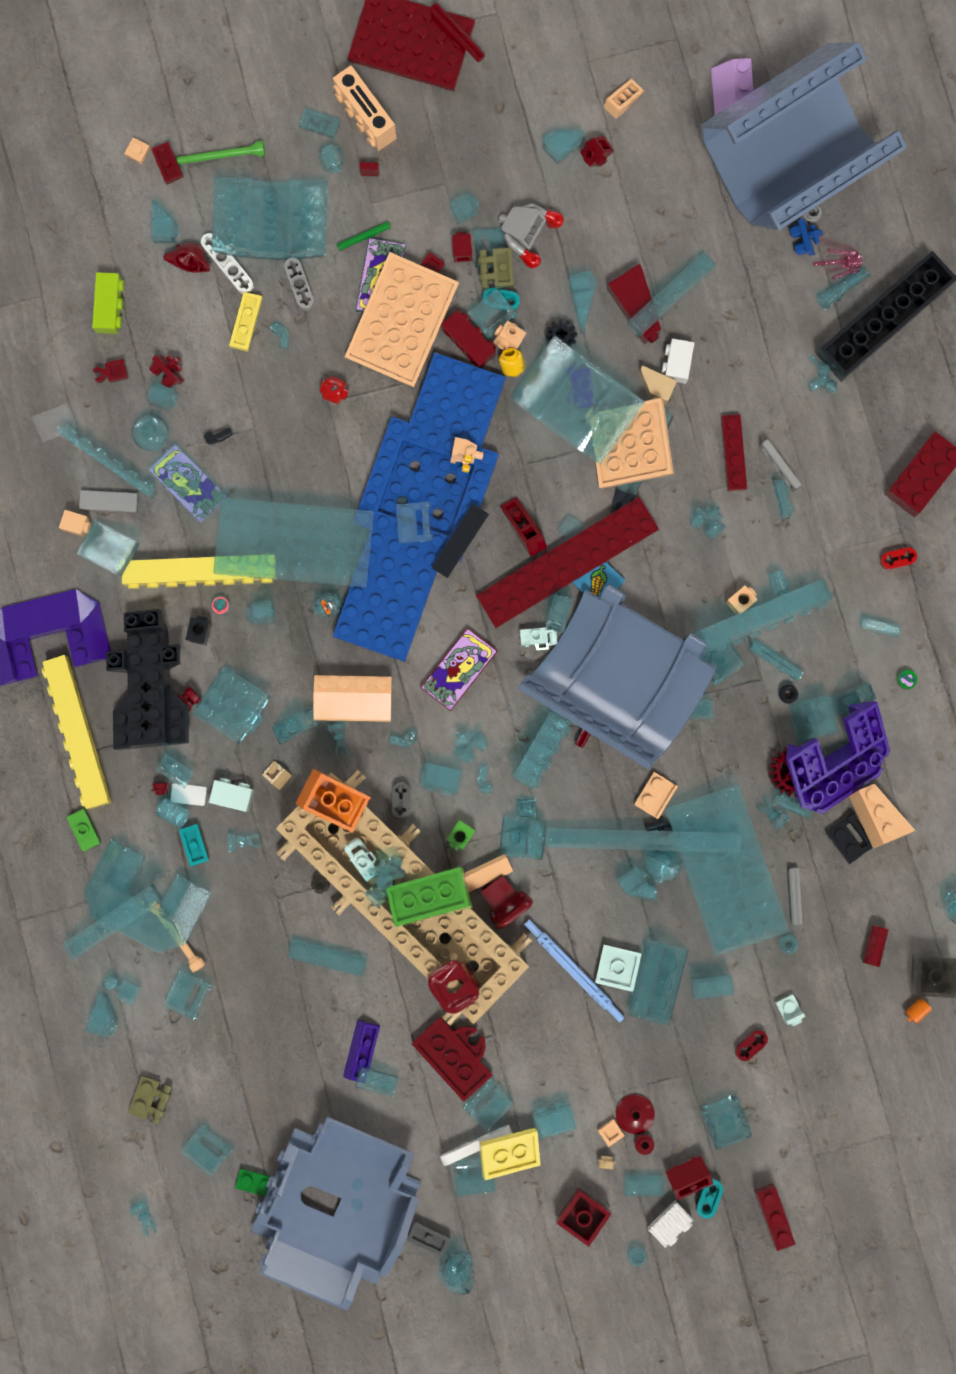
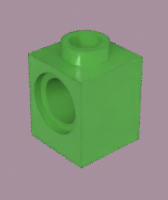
[447,820,475,851]

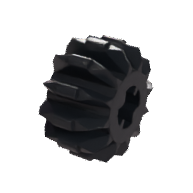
[545,319,577,352]

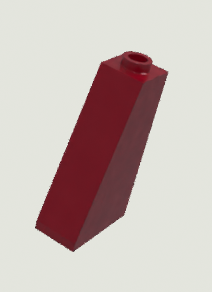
[607,264,661,344]

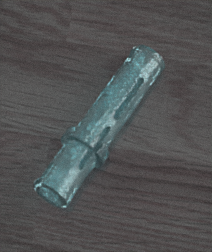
[749,641,804,682]

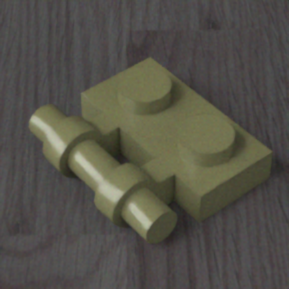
[478,248,514,289]
[128,1075,173,1124]

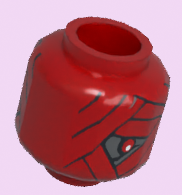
[320,376,349,404]

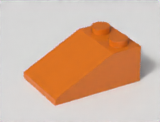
[295,768,370,833]

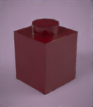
[452,232,472,263]

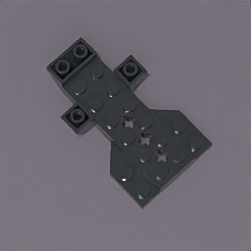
[106,609,189,750]

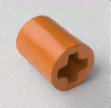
[905,997,932,1024]

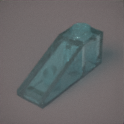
[568,270,598,334]

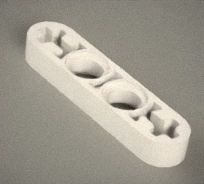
[201,233,254,294]
[440,1125,512,1166]

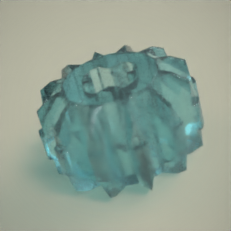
[155,799,190,828]

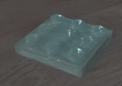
[193,667,271,744]

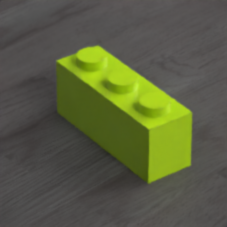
[92,272,125,334]

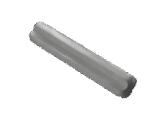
[788,868,802,925]

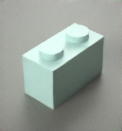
[209,778,254,812]

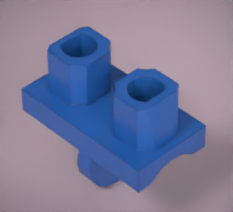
[790,218,823,256]

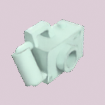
[520,627,557,651]

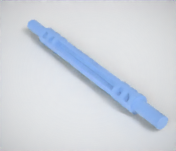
[524,919,625,1023]

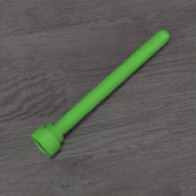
[176,141,265,164]

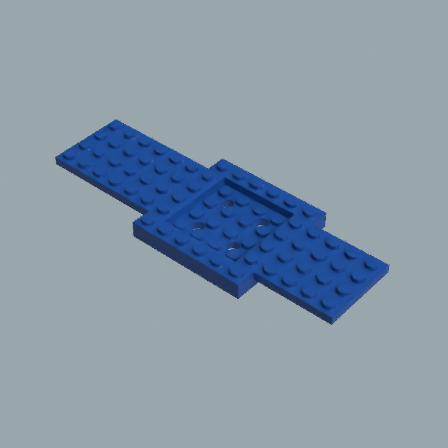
[332,353,506,662]

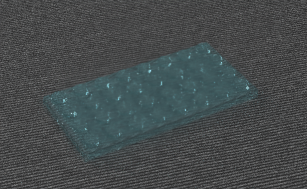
[213,497,374,588]
[665,784,790,956]

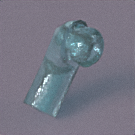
[270,323,289,349]
[808,377,837,393]
[477,765,492,795]

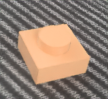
[124,138,151,164]

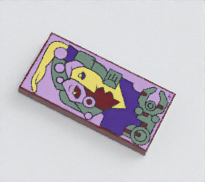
[420,628,498,712]

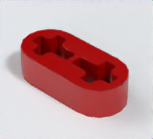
[880,548,917,570]

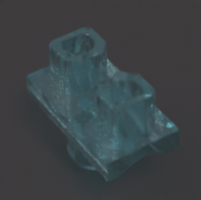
[690,506,726,540]
[453,729,488,765]
[155,753,195,789]
[369,855,405,889]

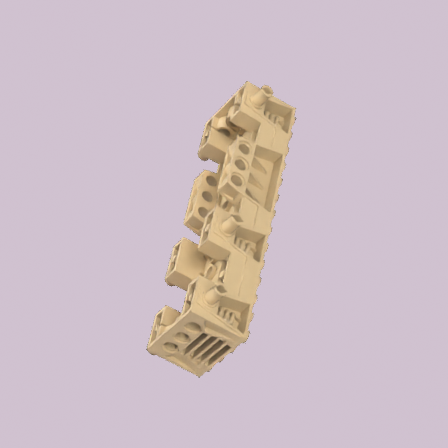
[276,770,532,1026]

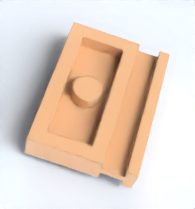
[634,772,678,819]

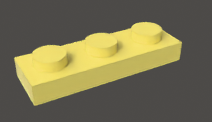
[229,292,263,352]

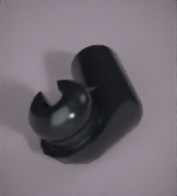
[203,427,233,445]
[644,819,673,837]

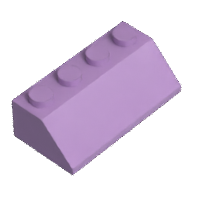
[711,58,754,116]

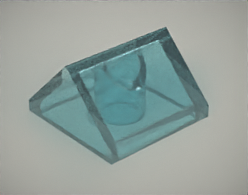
[701,634,745,686]

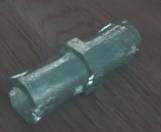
[860,616,901,638]

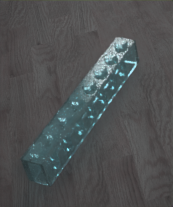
[684,578,833,659]

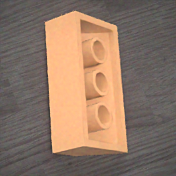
[313,675,392,722]

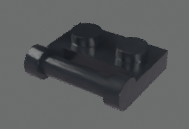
[825,813,873,864]

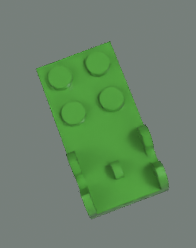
[386,867,472,927]

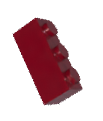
[441,310,496,369]
[754,1184,796,1251]

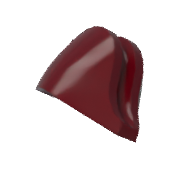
[163,242,210,273]

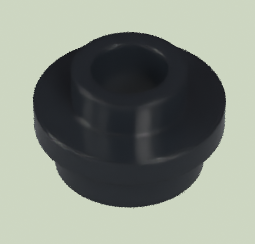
[779,685,798,704]

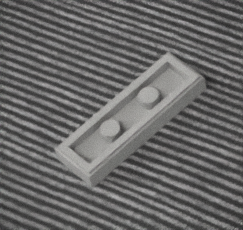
[760,439,801,492]
[79,490,138,513]

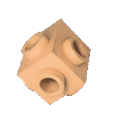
[493,320,526,350]

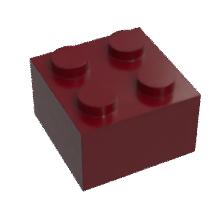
[556,1187,612,1247]

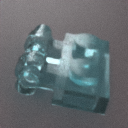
[453,1157,496,1197]

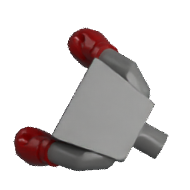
[499,204,564,269]

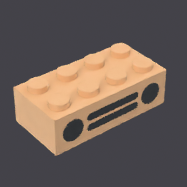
[332,66,397,151]

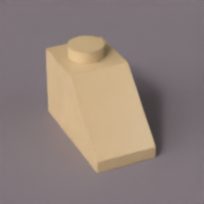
[639,366,677,405]

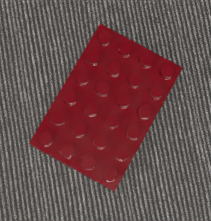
[347,0,475,91]

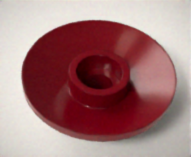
[616,1094,655,1134]

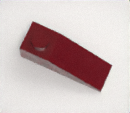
[500,497,547,557]

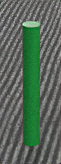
[337,221,391,251]

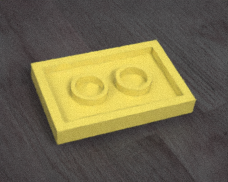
[479,1128,540,1180]

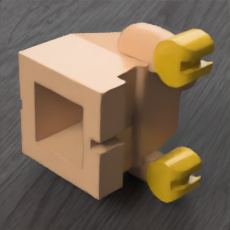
[450,437,484,473]

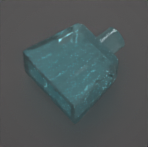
[545,594,573,633]

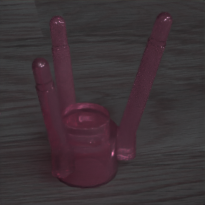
[813,248,863,280]

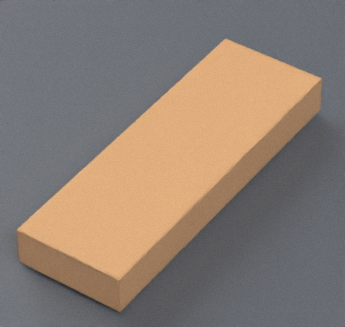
[464,854,513,893]

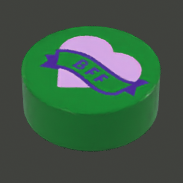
[897,670,918,690]

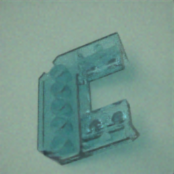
[84,839,212,953]

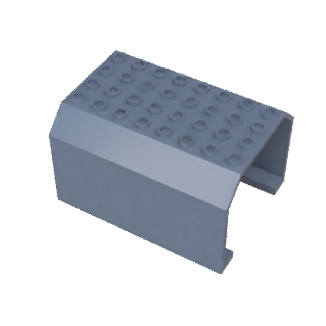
[701,42,907,231]

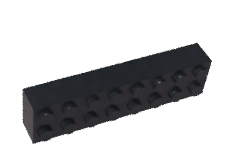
[816,251,956,382]

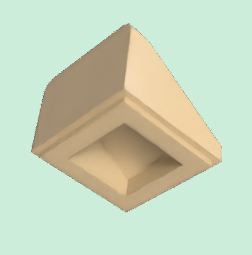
[262,761,292,790]

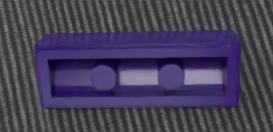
[343,1020,380,1083]

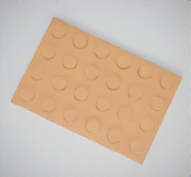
[345,252,459,388]

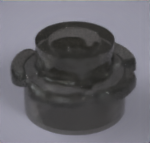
[311,875,330,894]

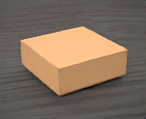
[597,1119,625,1147]

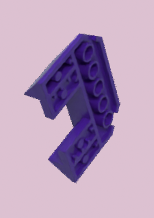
[0,589,111,686]
[786,701,890,814]

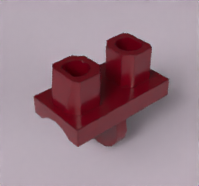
[149,355,185,389]

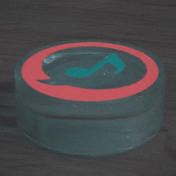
[211,596,231,616]

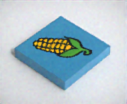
[573,562,625,598]

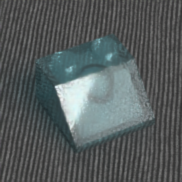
[789,695,839,742]
[499,817,547,860]

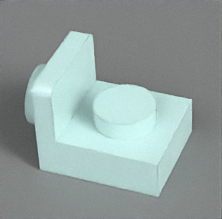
[775,994,806,1026]

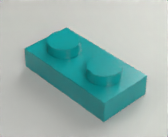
[179,824,209,867]

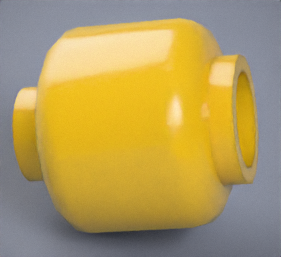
[499,348,526,377]

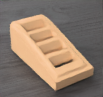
[604,79,644,119]

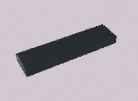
[431,504,489,579]

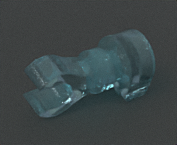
[328,723,348,756]
[757,799,790,831]
[228,834,261,852]
[129,1200,157,1237]

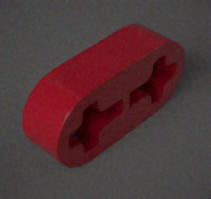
[735,1030,768,1061]

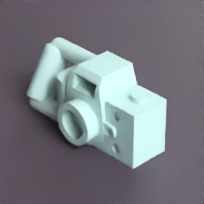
[344,837,379,882]

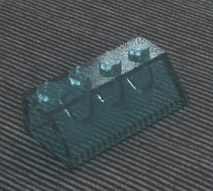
[512,710,572,790]
[628,939,689,1025]

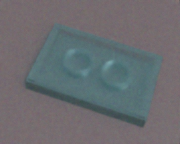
[77,521,140,577]

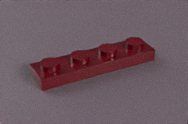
[721,414,747,491]

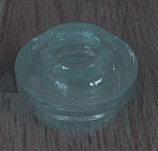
[779,935,799,955]

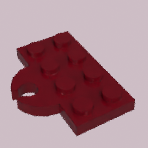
[411,1017,493,1102]

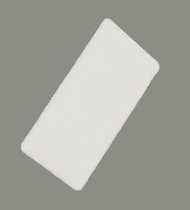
[170,783,207,806]

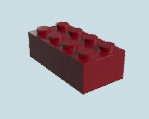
[884,431,956,518]

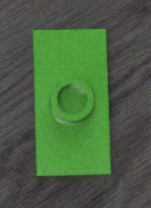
[66,809,101,852]

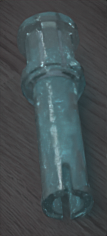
[817,266,870,310]

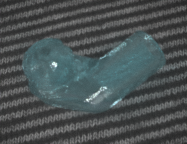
[389,730,418,748]

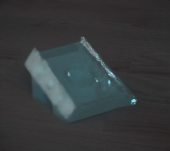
[701,1095,752,1150]

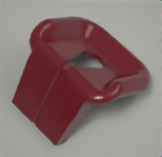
[480,875,533,929]
[428,960,480,1014]

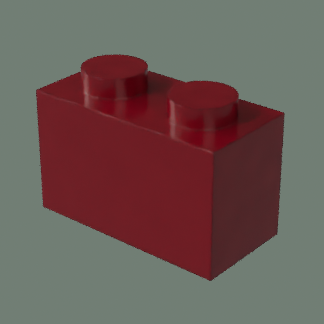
[665,1155,714,1200]

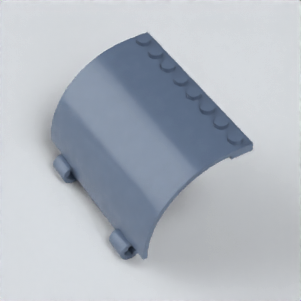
[518,585,717,770]

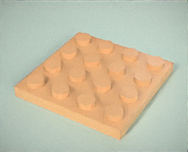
[589,398,674,489]

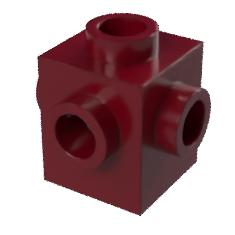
[580,136,614,167]

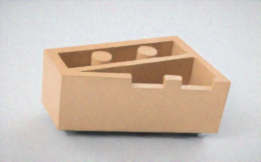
[849,784,915,849]

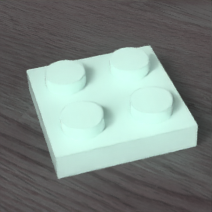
[595,944,642,992]

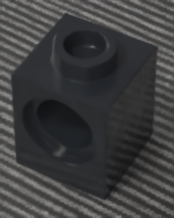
[185,615,212,646]

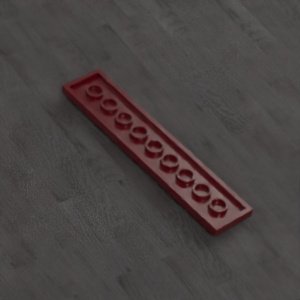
[476,497,659,629]

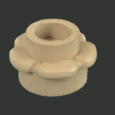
[597,1156,616,1170]

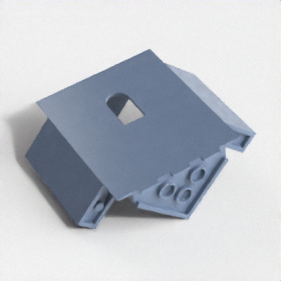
[251,1117,421,1311]

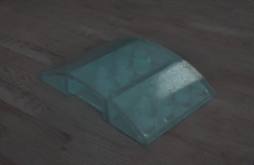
[212,177,328,260]
[511,335,645,464]

